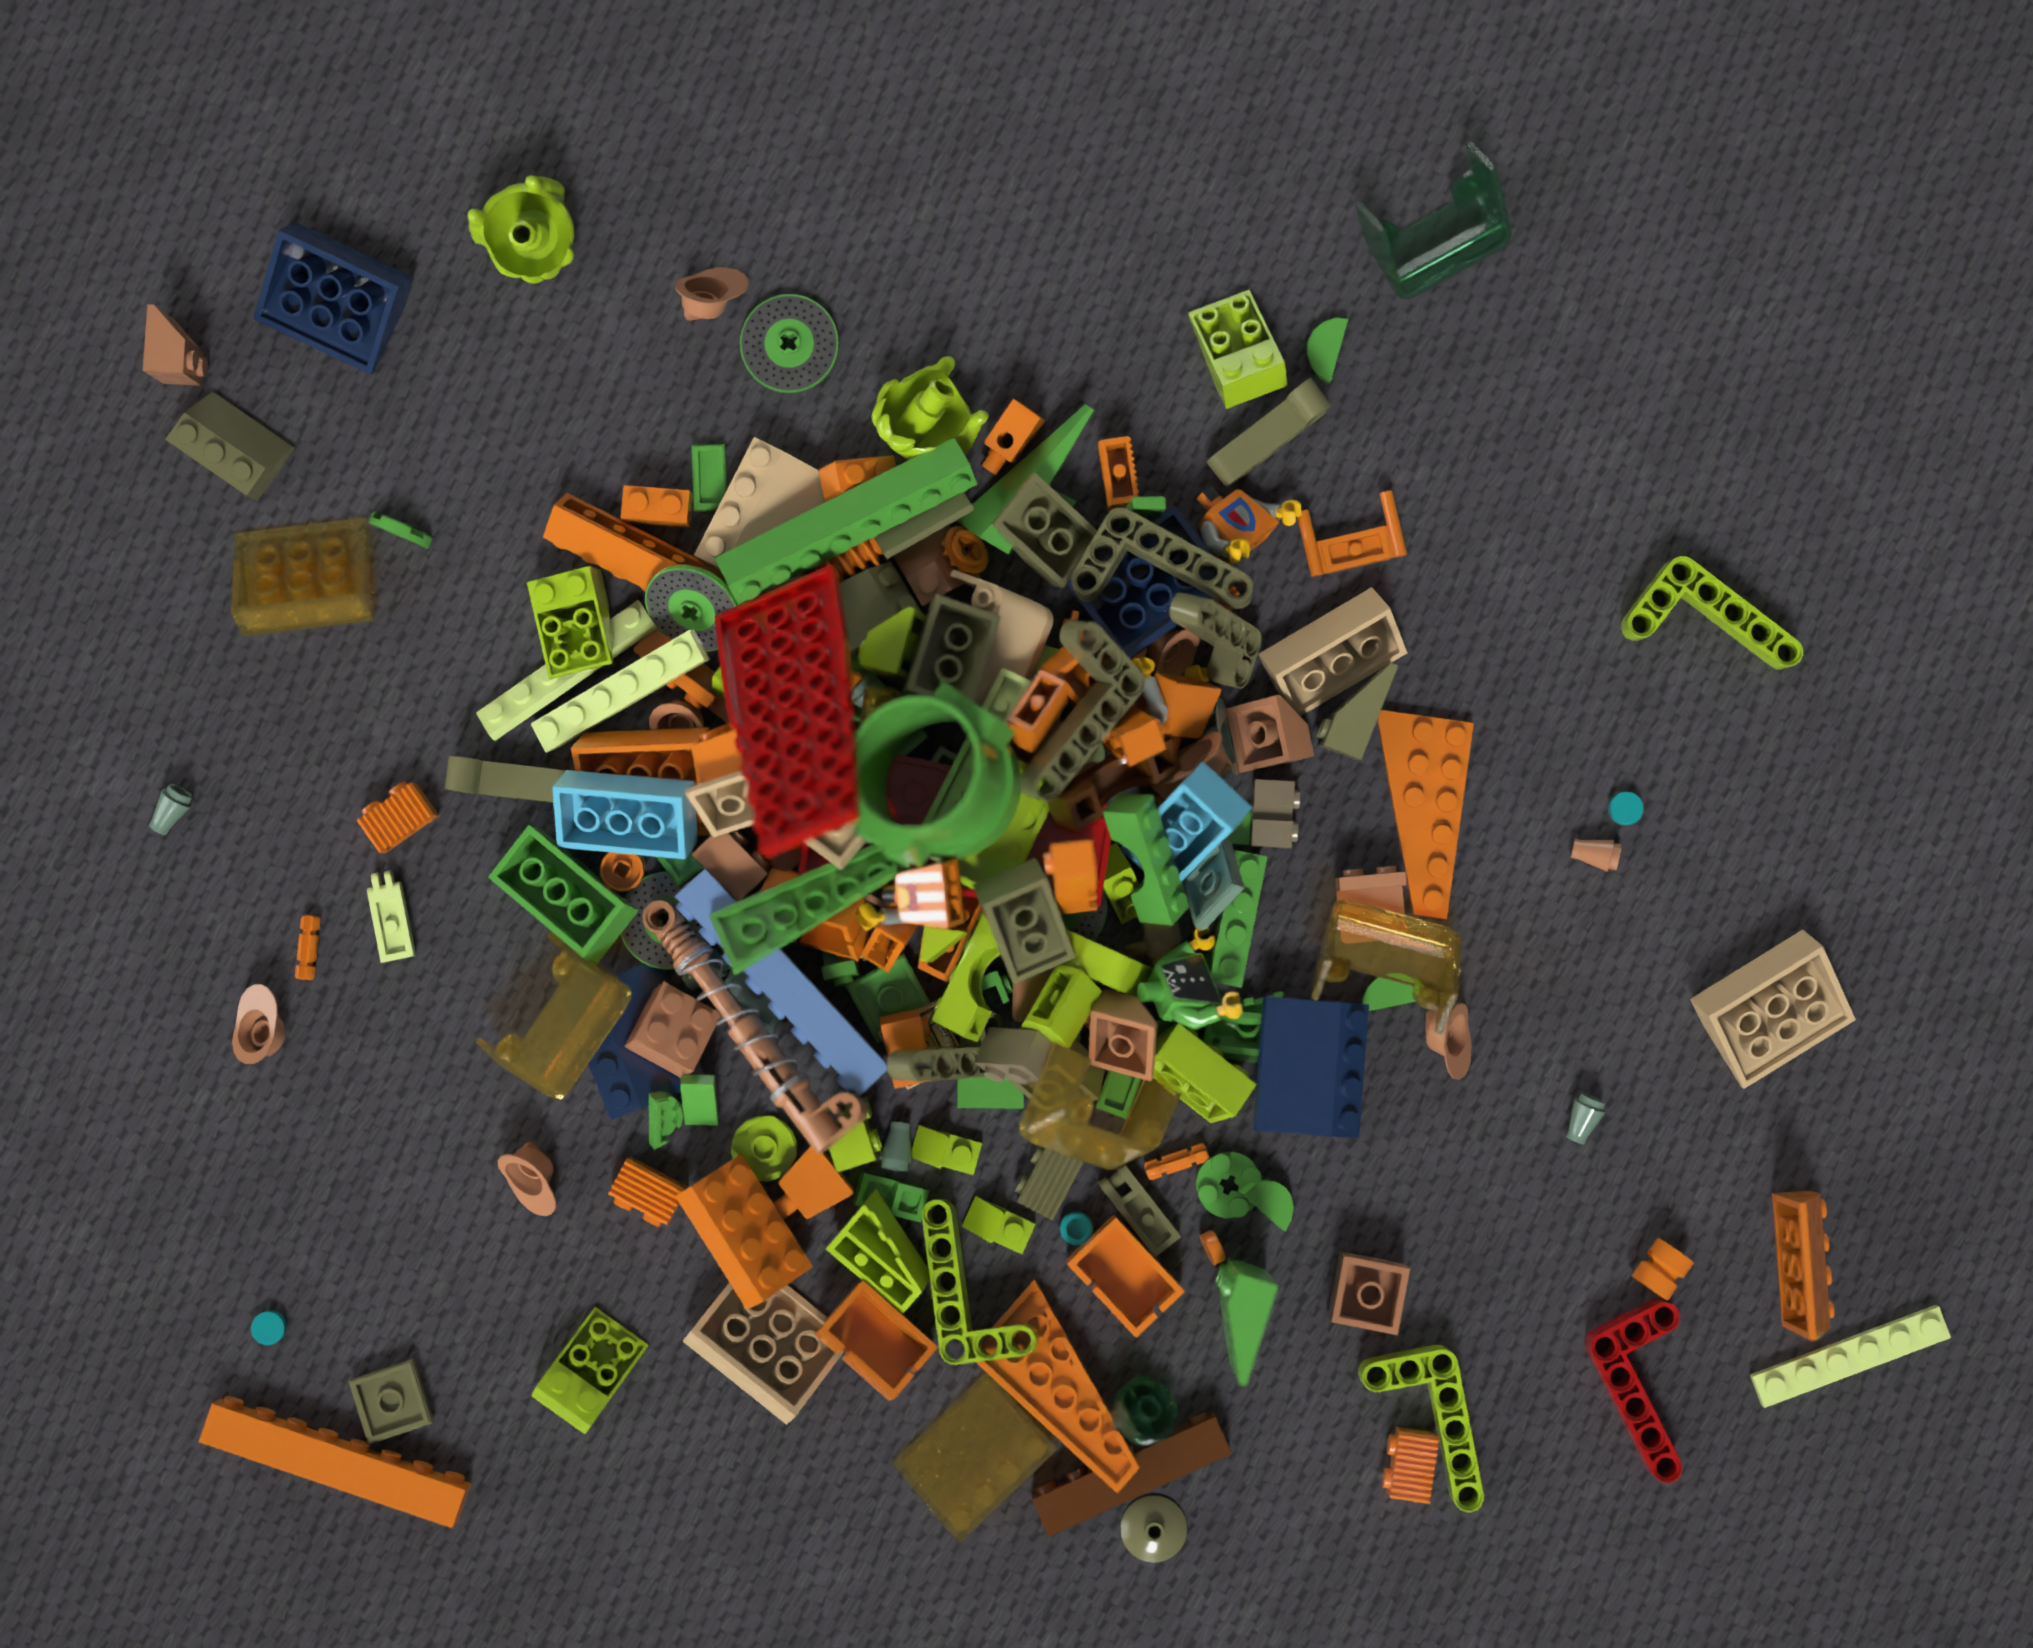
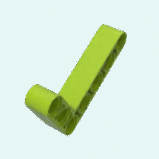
[1621,556,1803,670]
[1062,929,1154,998]
[922,1199,1040,1365]
[1358,1345,1484,1512]

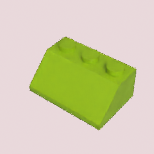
[858,607,926,686]
[1153,1023,1257,1123]

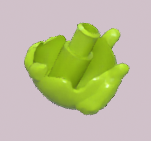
[468,175,575,284]
[872,356,988,460]

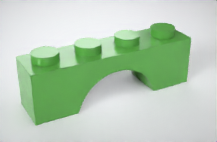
[1103,793,1189,926]
[1206,850,1268,988]

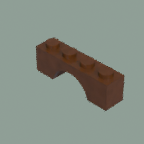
[1047,737,1182,831]

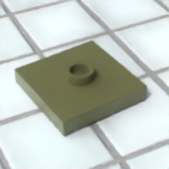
[348,1358,434,1445]

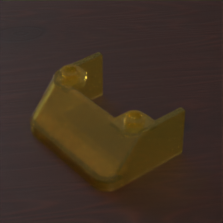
[1311,900,1462,1035]
[475,931,631,1100]
[1020,1042,1182,1170]

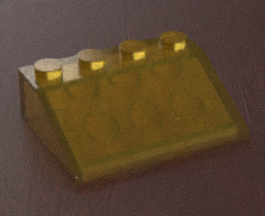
[231,518,375,636]
[892,1372,1058,1543]

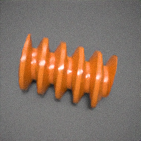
[813,538,883,583]

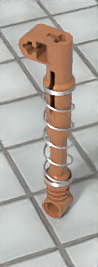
[643,900,868,1155]

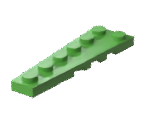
[709,845,911,975]

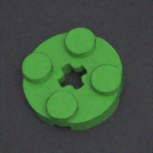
[1195,1151,1261,1219]

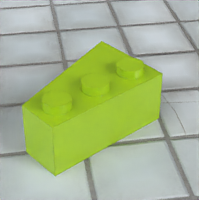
[826,1189,930,1314]

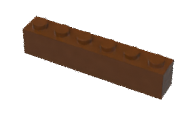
[1032,1410,1232,1537]

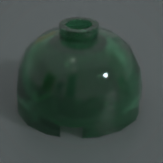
[1110,1376,1178,1447]

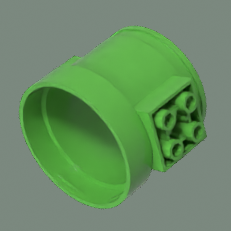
[852,682,1021,868]

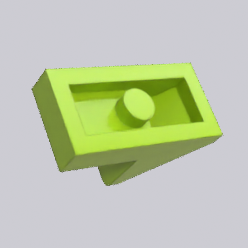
[920,925,968,963]
[911,1125,982,1175]
[962,1195,1036,1254]

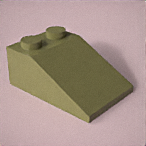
[991,472,1097,588]
[840,562,923,655]
[1316,663,1398,760]
[973,858,1076,984]

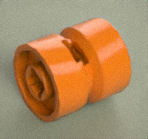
[600,852,646,892]
[1631,1237,1694,1301]

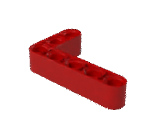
[1584,1298,1682,1483]

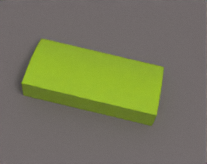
[946,759,1050,889]

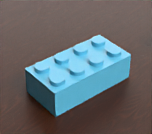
[1120,761,1252,882]
[552,770,698,859]

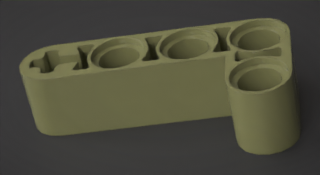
[1206,378,1332,488]
[1170,592,1262,689]
[445,756,566,803]
[887,1013,1005,1082]

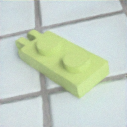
[367,870,416,963]

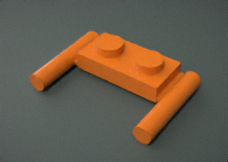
[1297,490,1407,577]

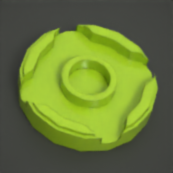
[731,1115,797,1182]

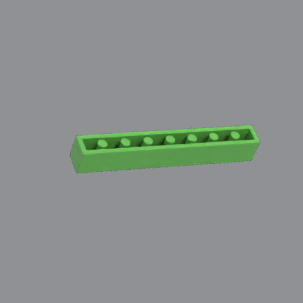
[715,438,977,605]

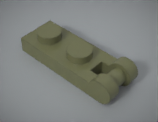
[1098,1162,1181,1257]

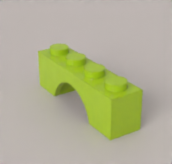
[932,910,1001,1042]

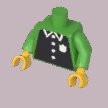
[1137,926,1243,1029]

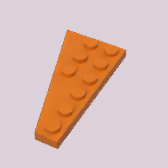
[1377,710,1474,919]
[976,1280,1141,1493]

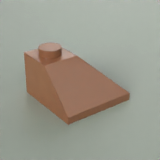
[892,524,980,610]
[1227,695,1314,773]

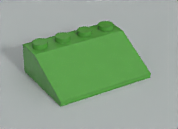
[1215,1257,1278,1386]

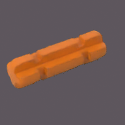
[295,915,321,980]
[1144,1143,1209,1180]

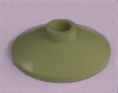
[1121,1495,1187,1563]

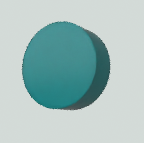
[1608,792,1643,825]
[1060,1211,1093,1245]
[251,1310,287,1345]

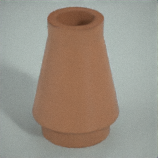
[1571,839,1622,872]

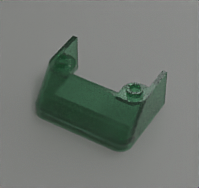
[1355,141,1512,300]

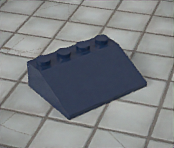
[253,222,414,375]
[1067,505,1233,659]
[561,964,706,1120]
[1253,996,1369,1138]

